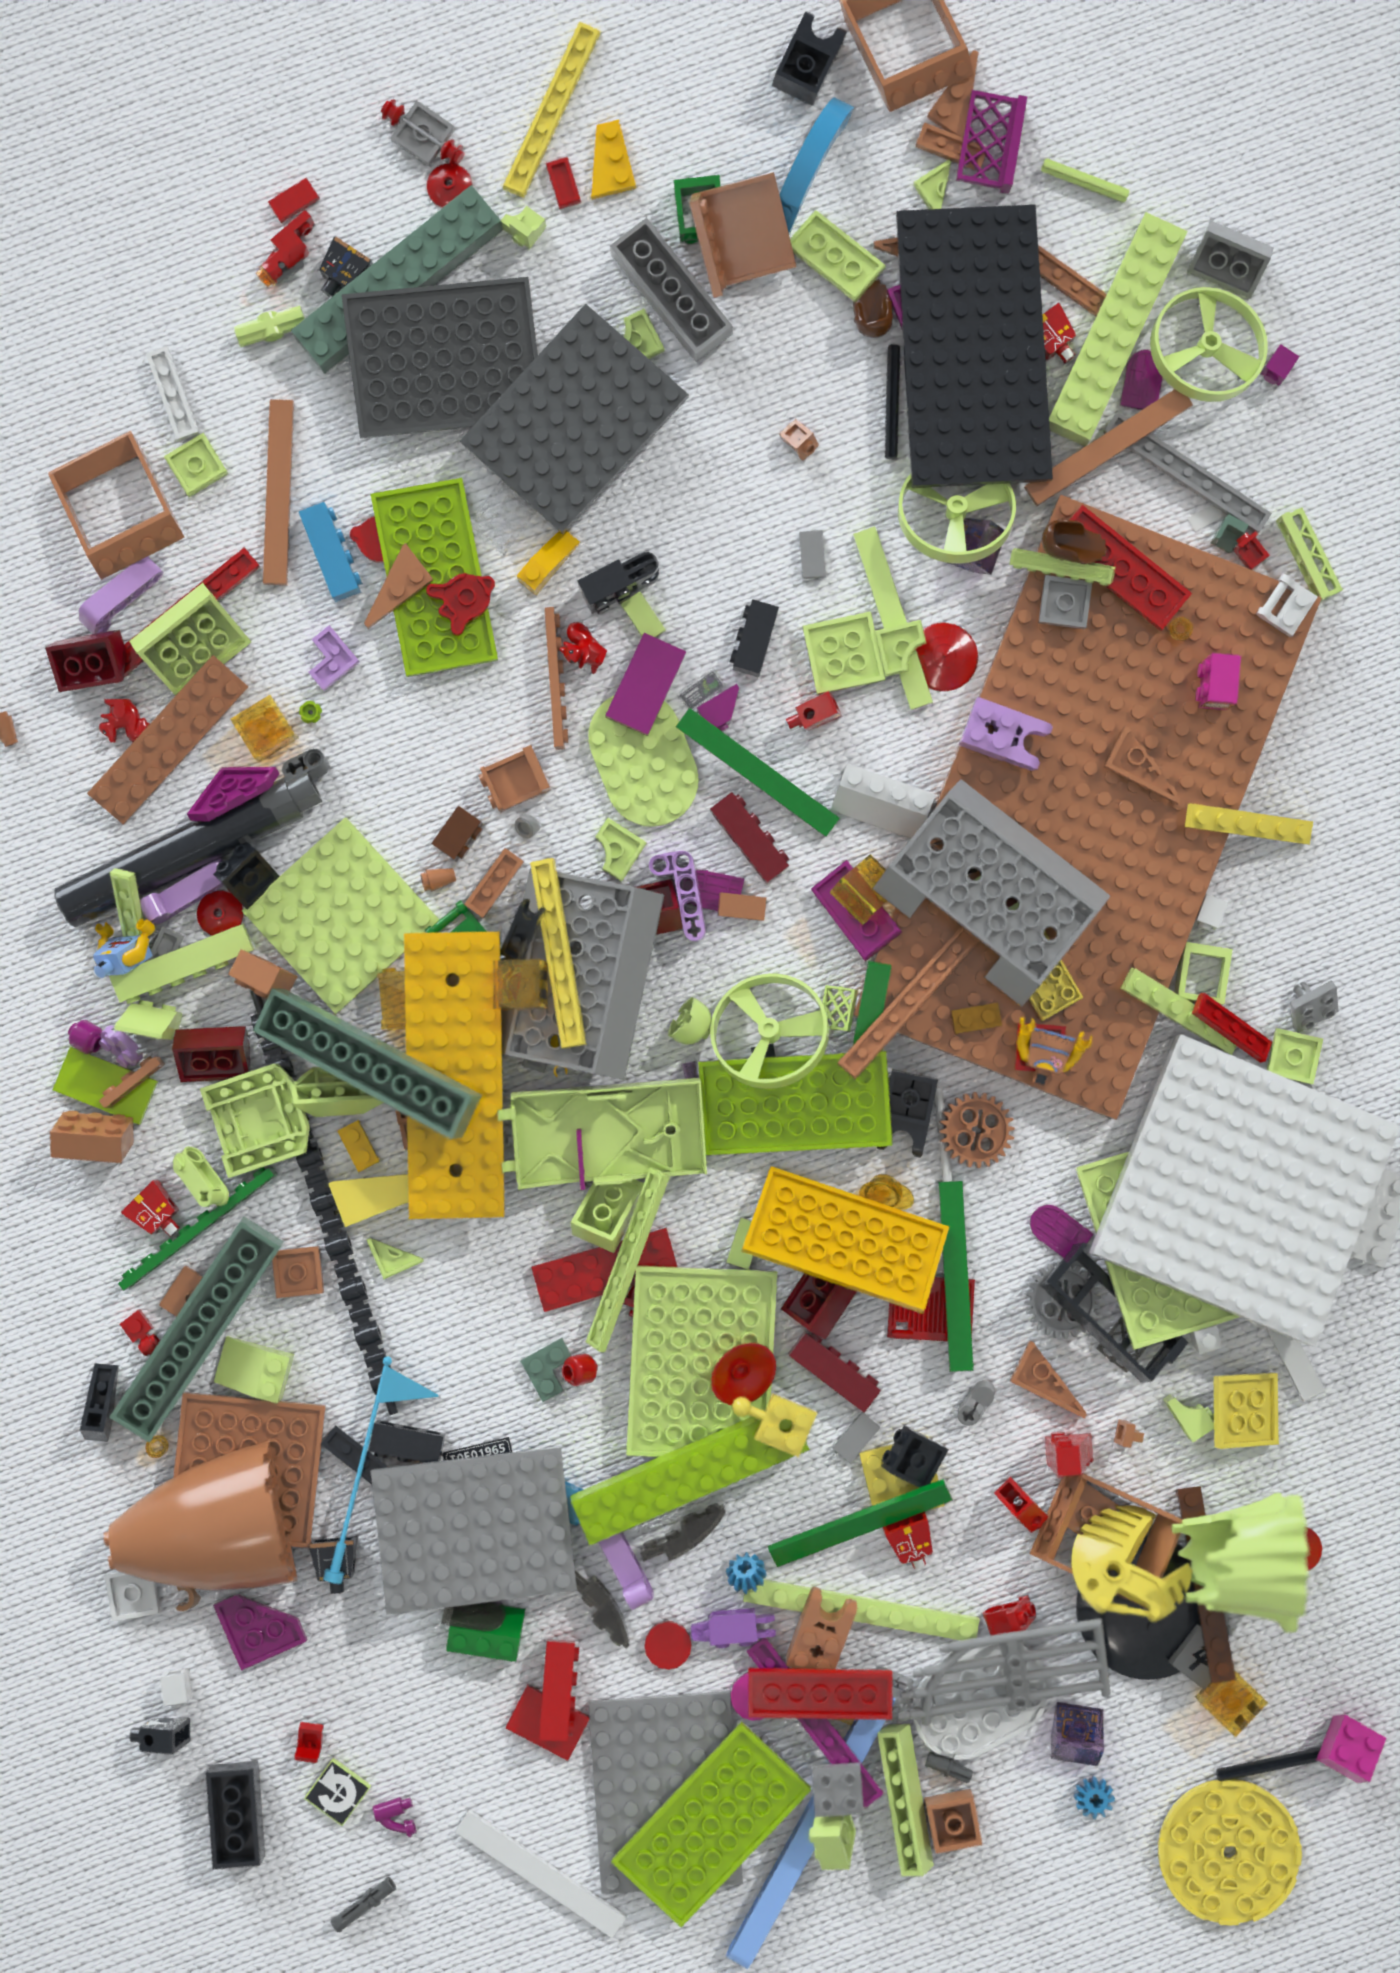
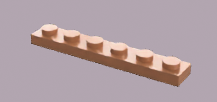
[545,607,569,750]

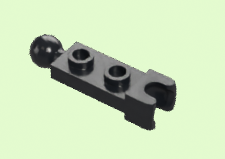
[500,898,546,975]

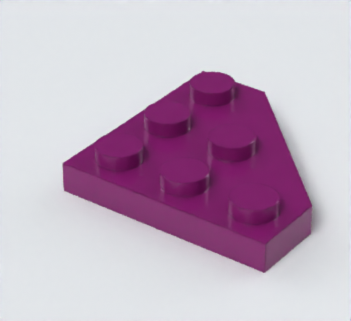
[187,767,280,821]
[213,1594,308,1671]

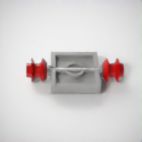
[381,99,465,166]

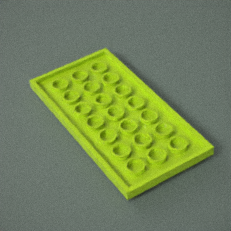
[370,478,498,677]
[698,1051,893,1155]
[611,1722,812,1928]

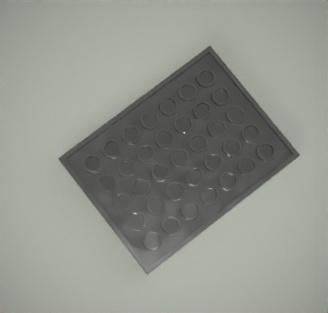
[341,277,538,439]
[460,304,689,534]

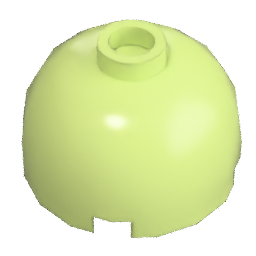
[668,997,711,1045]

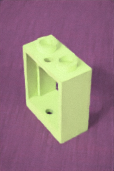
[1174,942,1233,1005]

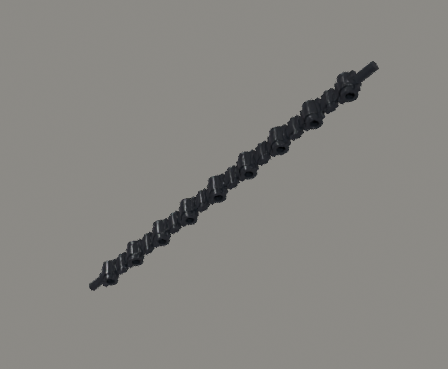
[250,991,398,1415]

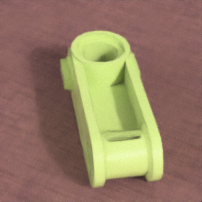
[173,1146,229,1207]

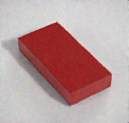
[546,157,581,210]
[268,177,320,223]

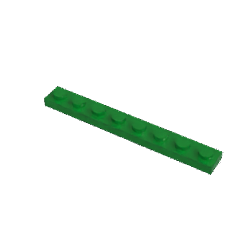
[118,1167,278,1291]

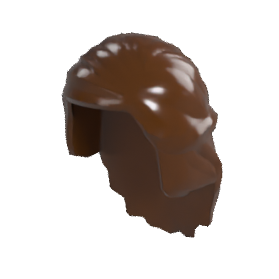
[853,279,893,338]
[1042,518,1107,564]

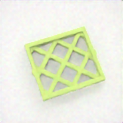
[822,985,858,1032]

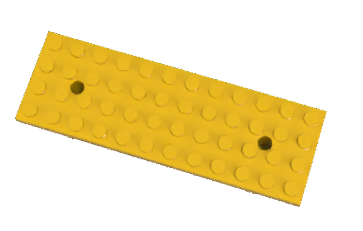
[404,932,505,1219]

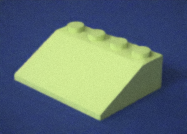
[129,583,251,695]

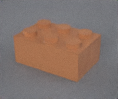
[50,1111,134,1163]

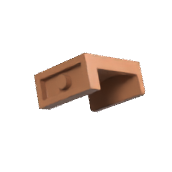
[478,745,551,813]

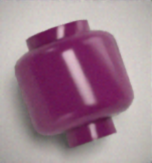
[68,1020,103,1054]

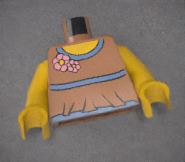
[1017,1017,1093,1086]

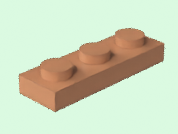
[915,122,986,171]
[464,848,524,919]
[99,1056,165,1108]

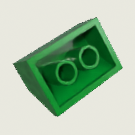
[446,1602,526,1662]

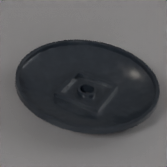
[1076,1536,1200,1680]

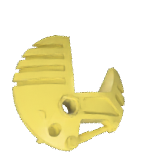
[1071,1505,1192,1622]

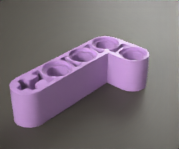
[79,556,164,634]
[649,851,706,942]
[140,858,223,925]
[599,1531,654,1610]

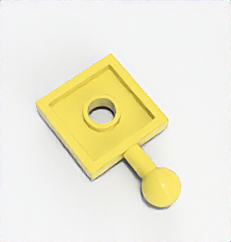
[732,1393,817,1457]

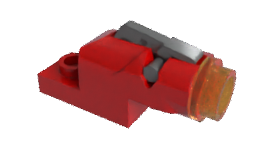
[255,210,315,288]

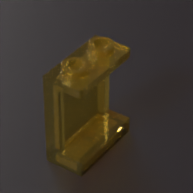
[830,854,888,925]
[377,968,406,1031]

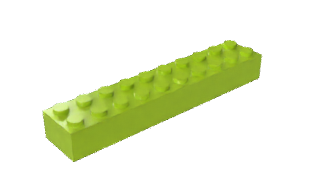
[571,1417,810,1545]

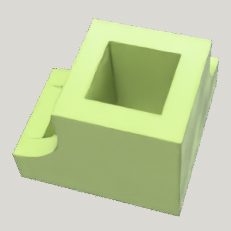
[501,206,546,249]

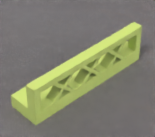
[1276,507,1343,601]

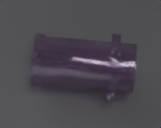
[681,1061,699,1079]

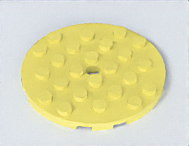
[1158,1779,1302,1926]

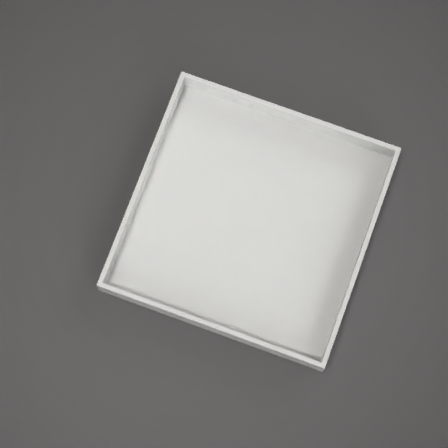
[1089,1034,1400,1347]

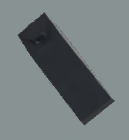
[80,1363,119,1442]

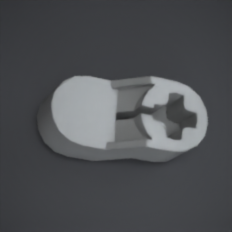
[957,1380,995,1426]

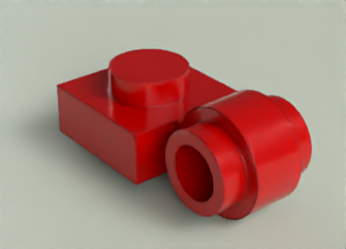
[119,1309,160,1356]

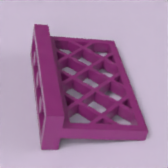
[956,90,1028,194]

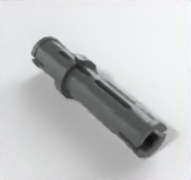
[331,1877,397,1933]

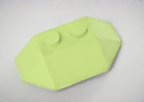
[291,1067,384,1117]

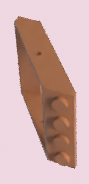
[839,0,974,112]
[48,431,185,580]
[1030,1473,1183,1609]

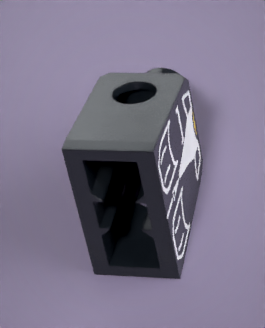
[129,1718,191,1754]

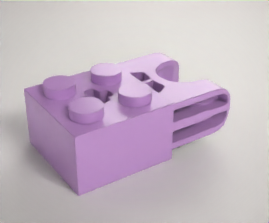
[959,697,1053,771]

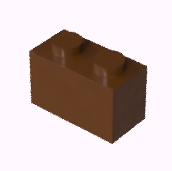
[431,806,483,862]

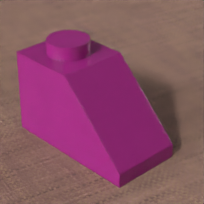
[697,684,739,732]

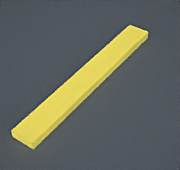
[503,21,600,198]
[530,858,586,1049]

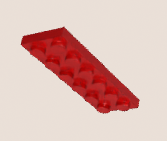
[1070,504,1192,631]
[531,1227,678,1312]
[748,1668,893,1720]

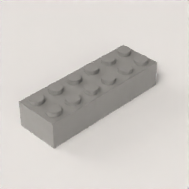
[610,217,733,363]

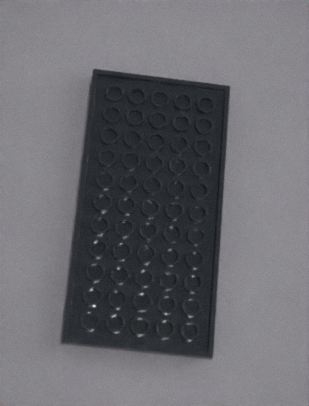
[896,204,1053,488]

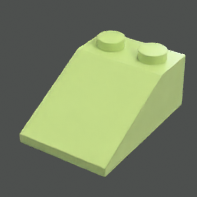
[114,1000,182,1040]
[570,1179,644,1253]
[214,1336,295,1403]

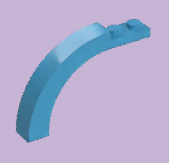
[779,97,854,236]

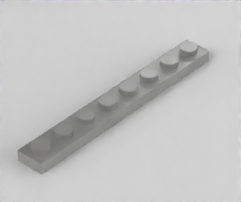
[1103,411,1272,533]

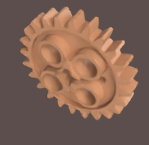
[938,1092,1015,1168]

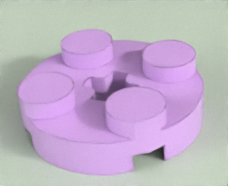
[99,1025,143,1068]

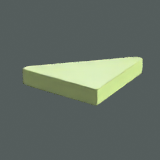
[913,159,951,209]
[367,1238,424,1279]

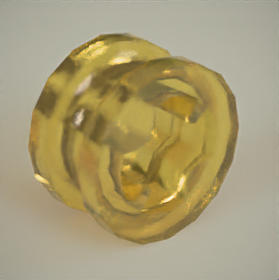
[145,1435,169,1458]

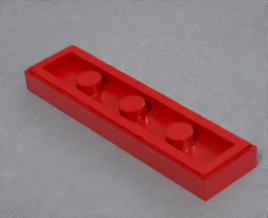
[1192,993,1272,1063]

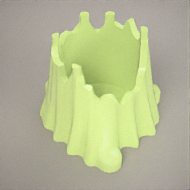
[1172,1493,1308,1633]

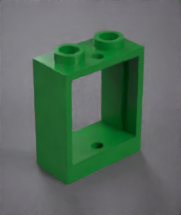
[673,175,721,244]

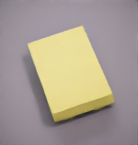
[1029,930,1083,1021]

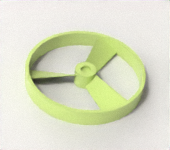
[1150,287,1268,402]
[898,473,1016,563]
[710,973,829,1089]

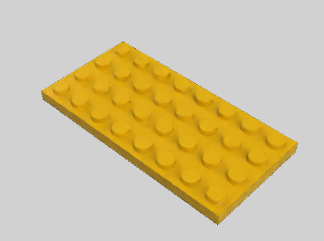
[741,1166,949,1314]

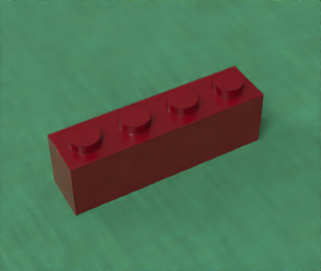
[710,792,790,884]
[788,1331,881,1413]

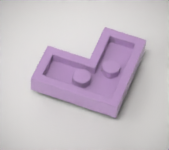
[308,625,360,691]

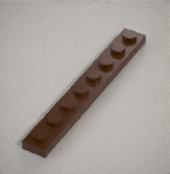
[1176,1486,1236,1683]

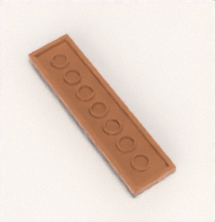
[87,655,248,825]

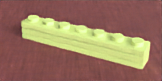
[1009,548,1116,586]

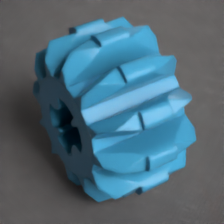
[726,1552,767,1595]
[1074,1776,1115,1820]

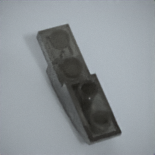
[640,1503,726,1562]
[575,1570,630,1649]

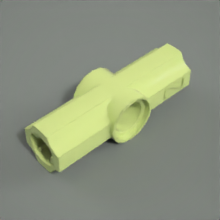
[234,305,305,347]

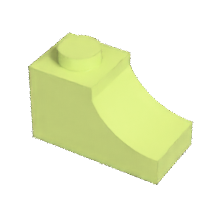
[1163,1394,1214,1442]

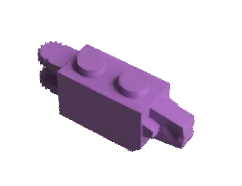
[691,1608,776,1648]

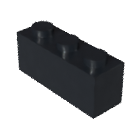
[730,599,779,677]
[369,1420,446,1464]

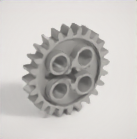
[1024,1262,1101,1339]

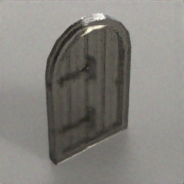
[441,1601,506,1631]

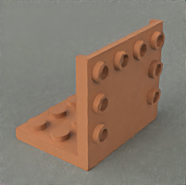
[689,172,796,298]

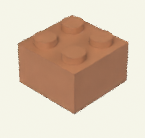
[228,949,298,999]
[924,1789,983,1854]

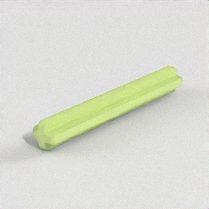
[1041,159,1130,203]

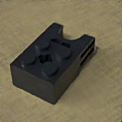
[772,11,847,106]
[577,552,659,615]
[877,1069,938,1158]

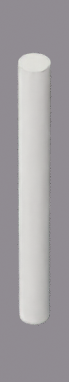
[934,1088,952,1182]

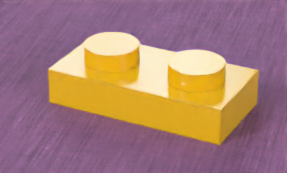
[337,1120,380,1172]

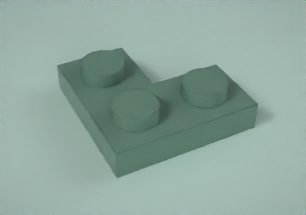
[521,1338,572,1402]

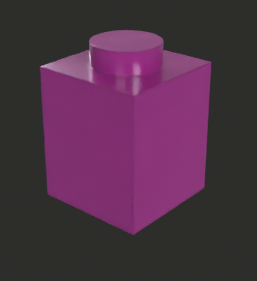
[1260,344,1300,386]

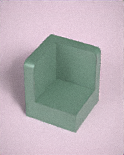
[1210,514,1249,553]

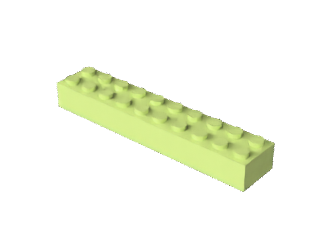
[1049,212,1188,447]

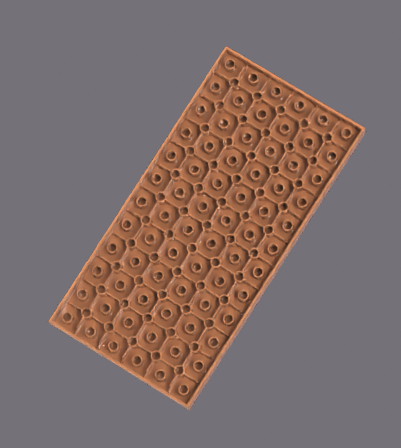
[853,494,1321,1120]

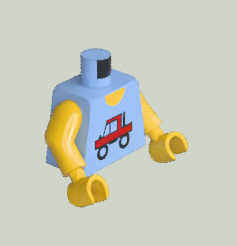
[93,919,155,978]

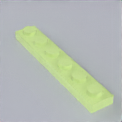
[1120,968,1236,1055]

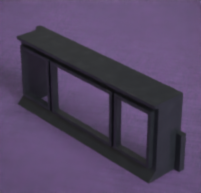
[1040,1242,1189,1382]

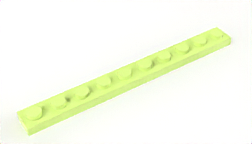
[743,1579,980,1640]

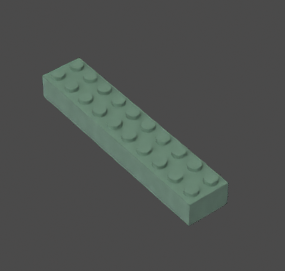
[291,185,503,374]
[253,988,482,1139]
[109,1216,284,1443]

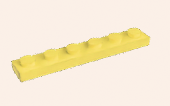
[1185,803,1313,845]

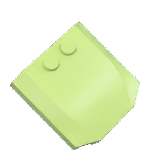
[200,1063,310,1178]

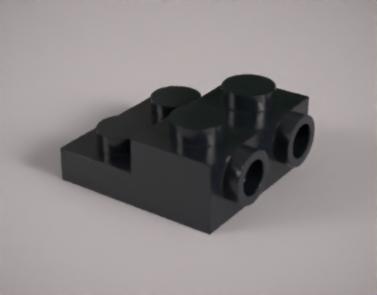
[213,842,280,909]
[882,1425,949,1488]

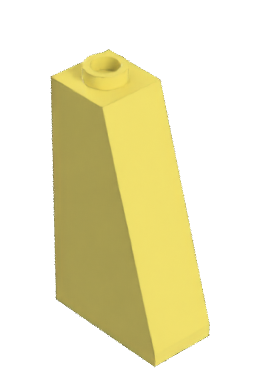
[328,1174,408,1227]

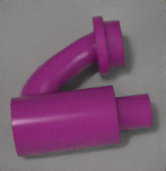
[373,1797,416,1838]

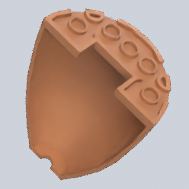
[103,1441,298,1590]

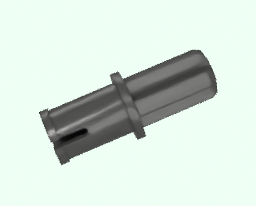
[925,1752,973,1783]

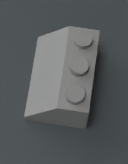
[1187,220,1274,299]

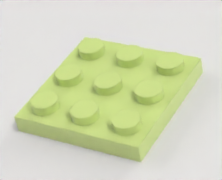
[802,611,885,695]

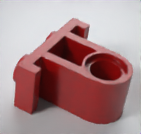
[982,1595,1036,1636]

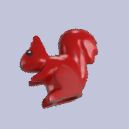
[559,622,607,674]
[99,699,150,743]

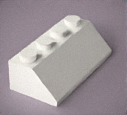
[830,763,936,839]

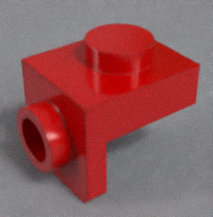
[1233,531,1270,570]
[294,1722,324,1763]

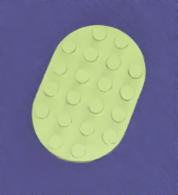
[588,695,698,827]

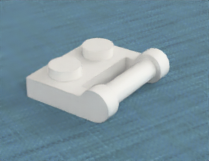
[1256,574,1318,637]

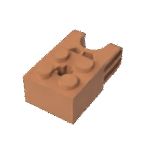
[786,1586,857,1669]

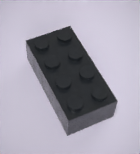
[206,1761,265,1870]

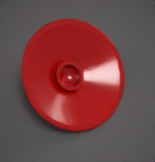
[916,623,978,691]
[711,1343,776,1406]

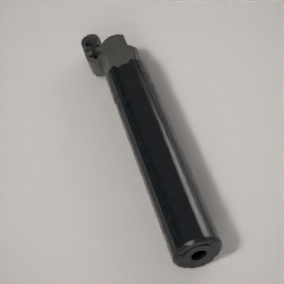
[54,748,330,928]

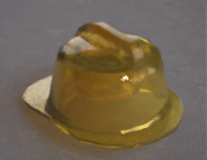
[859,1174,914,1210]

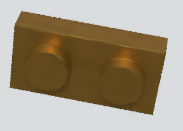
[951,1003,1002,1034]

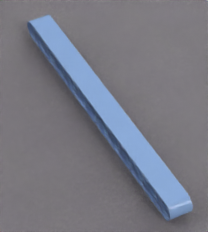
[726,1696,895,1969]

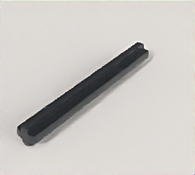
[885,344,900,459]
[1216,1747,1321,1782]

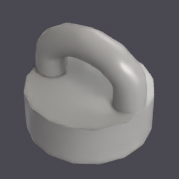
[514,814,540,839]

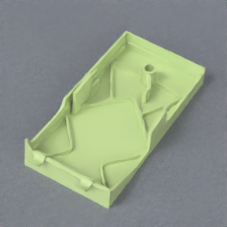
[498,1078,707,1190]

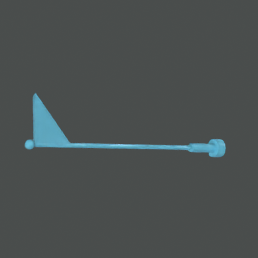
[323,1356,439,1584]

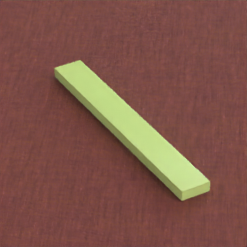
[853,526,933,710]
[586,1167,670,1352]

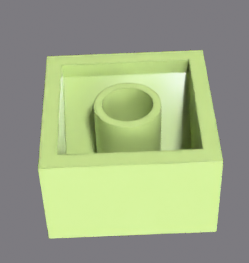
[809,1815,856,1870]

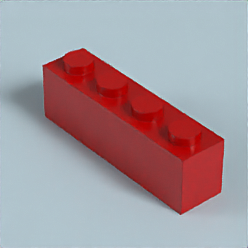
[539,1639,579,1742]

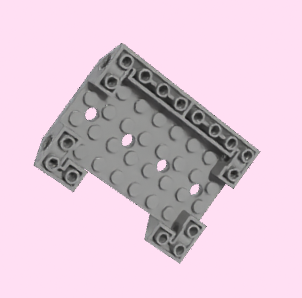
[873,779,1110,1007]
[501,868,664,1080]

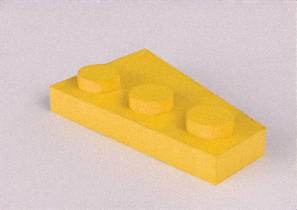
[591,119,636,200]

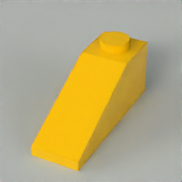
[517,531,580,596]

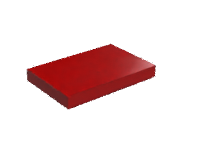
[505,1684,590,1761]

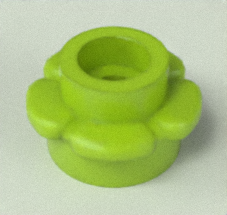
[299,701,322,724]

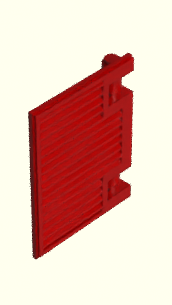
[887,1277,975,1341]

